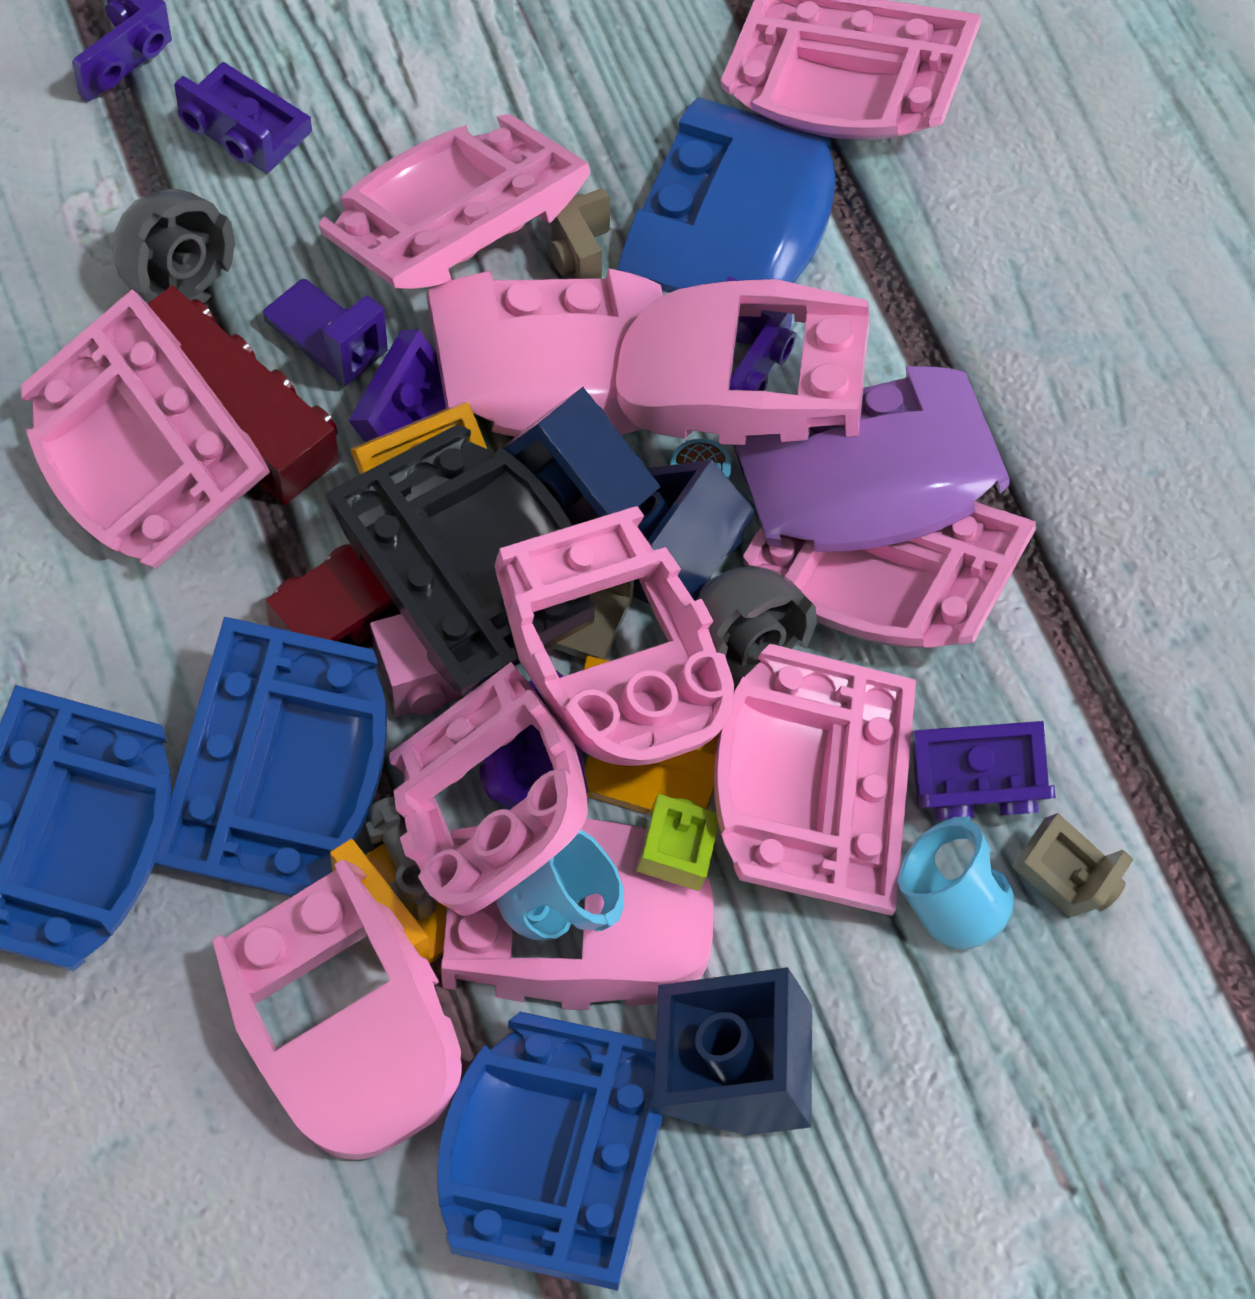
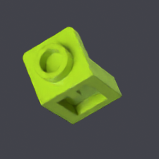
[636,793,719,891]

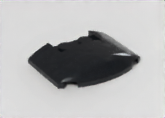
[326,424,595,695]

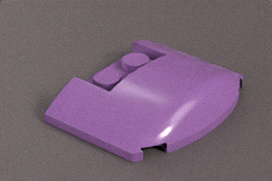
[733,366,1009,552]

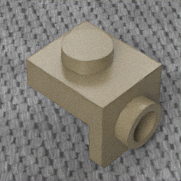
[550,188,610,279]
[1012,813,1133,918]

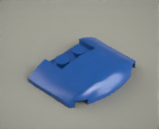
[617,97,835,293]
[154,616,387,897]
[0,685,171,972]
[437,1011,665,1291]

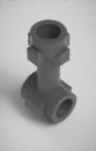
[365,797,438,920]

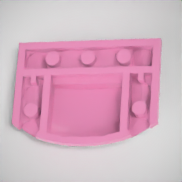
[720,0,981,140]
[318,114,591,289]
[426,269,663,437]
[21,289,270,569]
[743,501,1036,648]
[714,644,916,916]

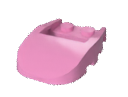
[616,279,870,445]
[494,506,735,766]
[389,662,588,916]
[441,819,714,1010]
[212,860,462,1160]

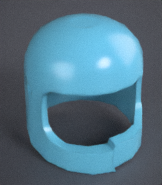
[897,816,1014,949]
[496,829,624,941]

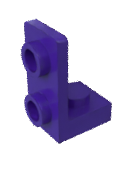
[72,0,172,102]
[725,276,797,391]
[263,279,388,386]

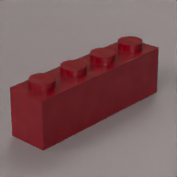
[147,285,339,506]
[265,544,401,649]

